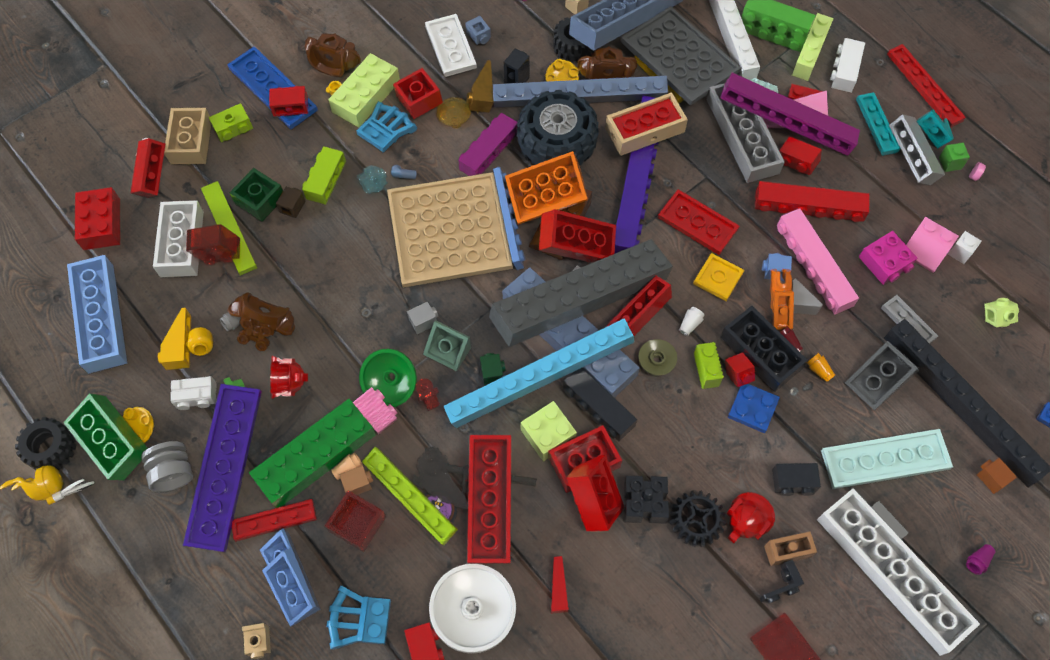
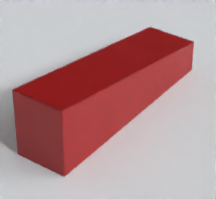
[551,556,569,614]

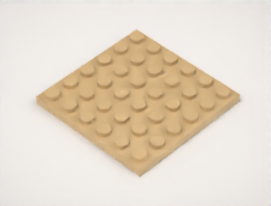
[387,172,513,287]

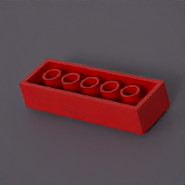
[467,435,512,564]

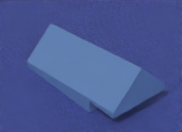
[260,529,321,627]

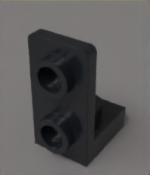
[760,559,804,604]

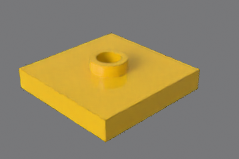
[693,253,744,302]

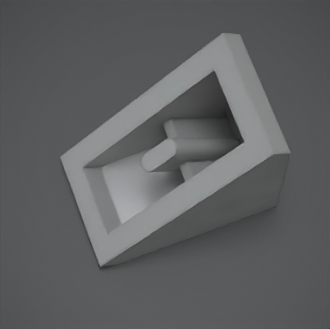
[791,278,823,315]

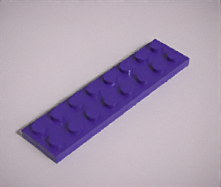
[183,384,262,552]

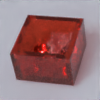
[186,224,240,265]
[325,490,386,553]

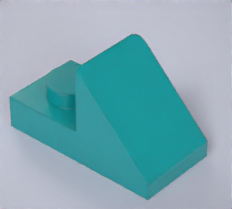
[917,109,954,149]

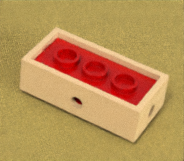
[605,92,688,156]

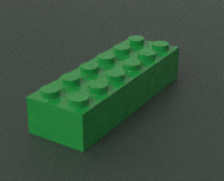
[249,399,376,508]

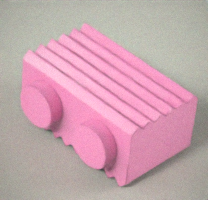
[353,387,397,435]

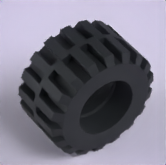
[553,17,594,63]
[15,417,76,470]

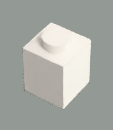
[948,231,982,264]

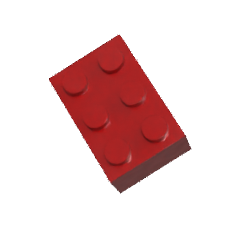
[75,187,120,250]
[548,425,622,493]

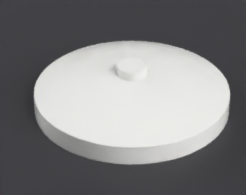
[429,564,516,653]

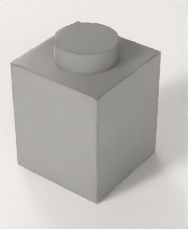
[407,302,438,334]

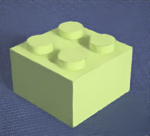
[520,401,577,462]

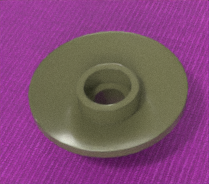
[638,339,677,376]

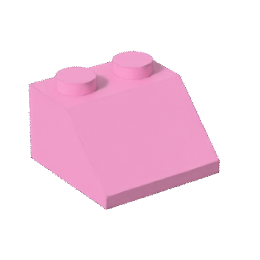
[906,217,959,273]

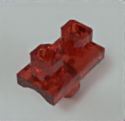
[416,378,440,411]

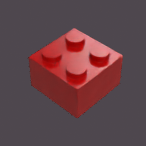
[393,68,443,119]

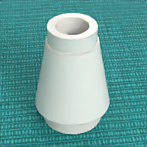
[679,307,704,336]

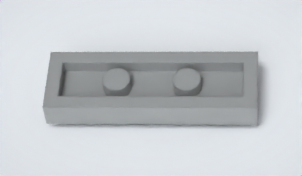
[881,295,938,344]

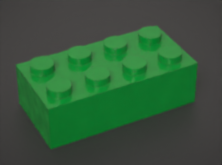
[63,393,148,480]

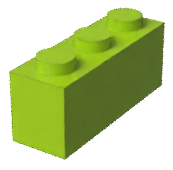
[302,146,346,205]

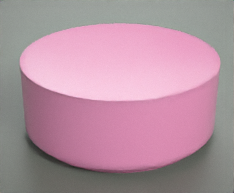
[969,162,986,181]

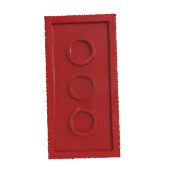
[658,189,740,255]

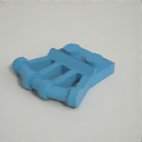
[356,101,417,153]
[326,586,391,649]

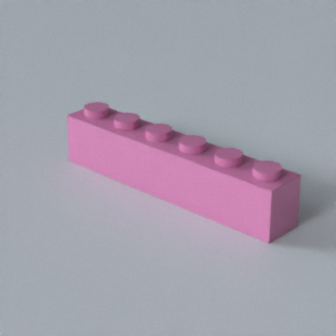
[777,208,859,315]

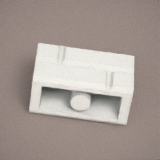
[171,376,216,410]

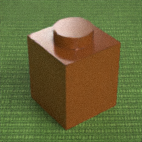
[976,458,1017,494]

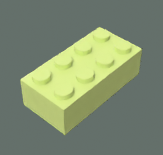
[328,53,400,128]

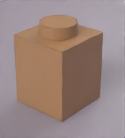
[339,465,373,498]

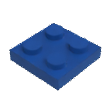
[728,384,780,433]

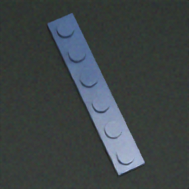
[493,167,525,270]

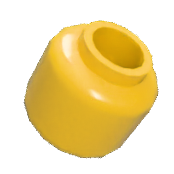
[187,327,213,356]

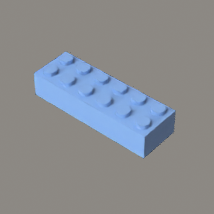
[67,255,127,374]

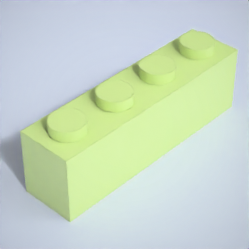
[792,13,834,81]

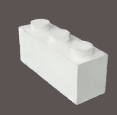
[830,38,865,93]

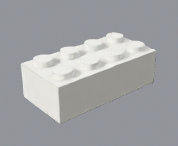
[153,201,204,277]

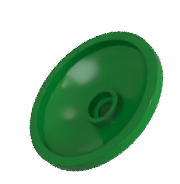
[359,349,417,407]

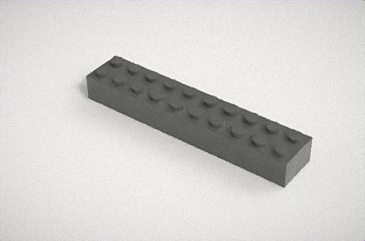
[489,239,673,347]

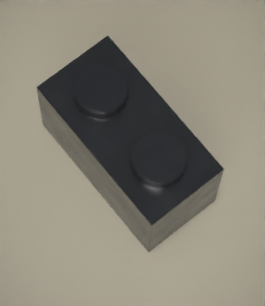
[503,48,530,84]
[772,463,821,496]

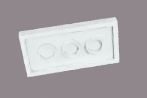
[425,14,477,77]

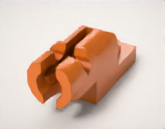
[770,269,794,330]

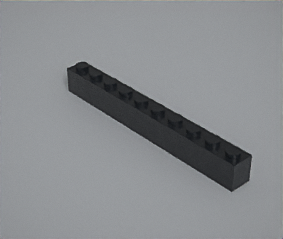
[884,319,1050,488]

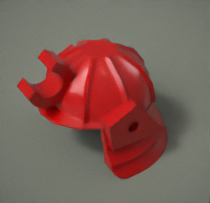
[270,356,308,399]
[727,492,775,544]

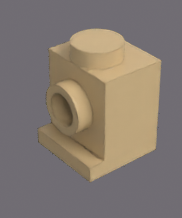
[242,623,271,659]

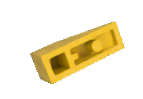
[158,308,191,370]

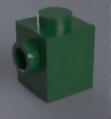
[480,353,506,385]

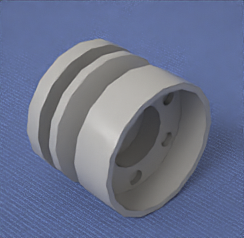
[141,441,193,492]

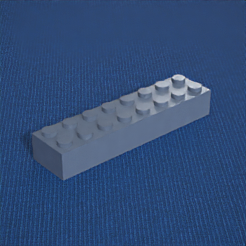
[569,0,683,50]
[502,267,640,398]

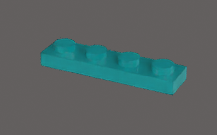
[856,92,901,156]

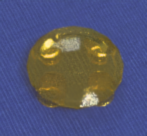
[437,97,471,128]

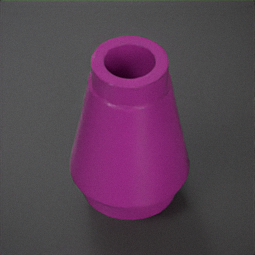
[966,544,996,575]

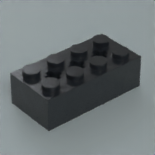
[720,306,808,392]

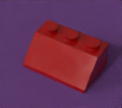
[567,454,625,531]

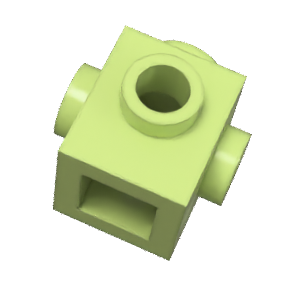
[985,298,1019,327]

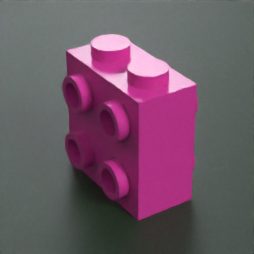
[859,231,918,285]

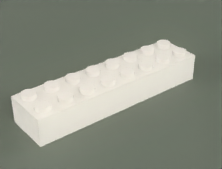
[817,489,980,656]

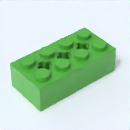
[741,0,816,52]

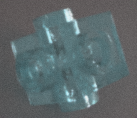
[357,165,388,194]

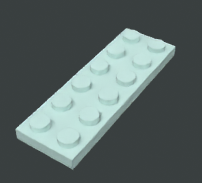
[821,429,953,489]

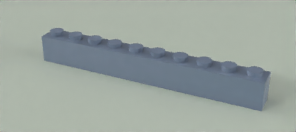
[493,76,668,108]

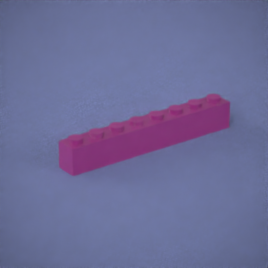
[720,72,860,156]

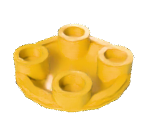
[545,59,579,82]
[123,407,154,443]

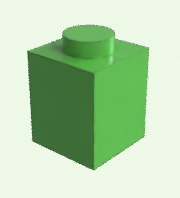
[939,143,970,172]

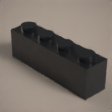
[563,368,637,441]

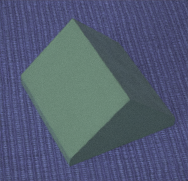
[423,321,471,371]

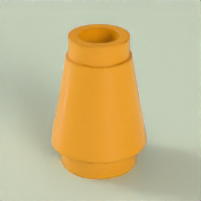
[807,353,835,382]

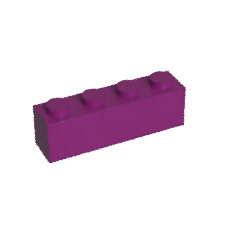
[458,113,518,176]

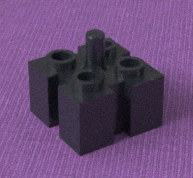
[624,476,669,524]

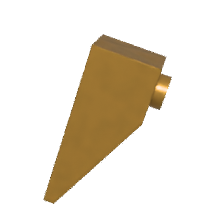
[466,60,494,113]

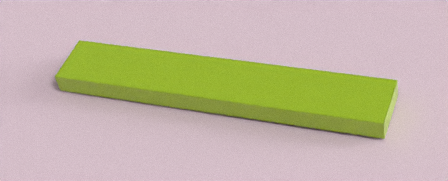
[201,181,257,275]
[362,447,458,545]

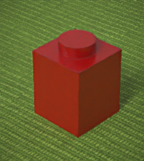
[725,352,755,387]

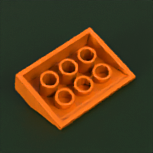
[505,151,588,225]

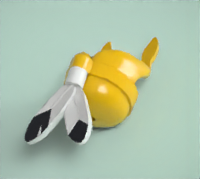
[0,465,95,505]

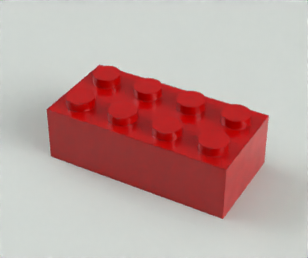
[539,209,616,263]

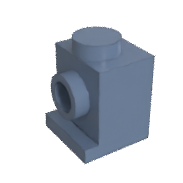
[466,16,491,45]

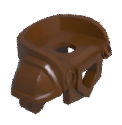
[305,33,361,77]
[577,46,637,80]
[227,292,295,351]

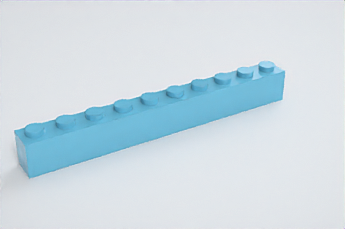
[444,318,635,428]

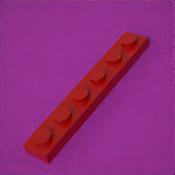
[887,44,966,128]

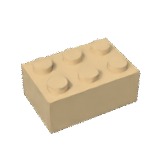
[164,108,211,164]

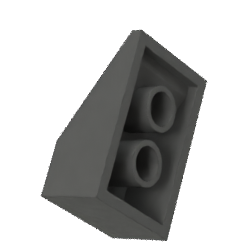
[845,341,919,411]

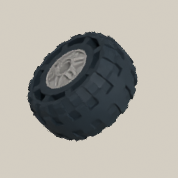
[517,90,599,166]

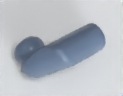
[391,165,416,179]

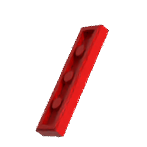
[232,499,317,542]

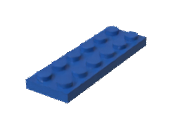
[227,46,318,129]

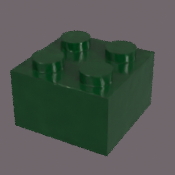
[229,167,283,222]

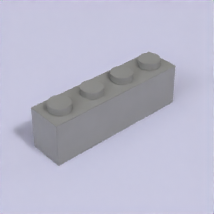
[889,114,945,185]

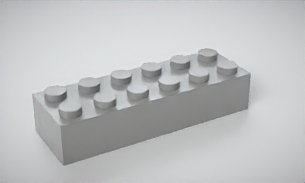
[707,83,784,183]

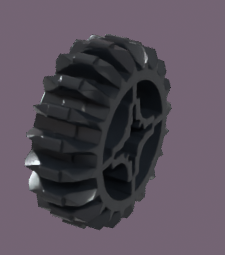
[669,490,726,547]

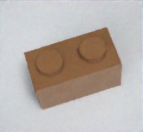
[764,532,817,566]

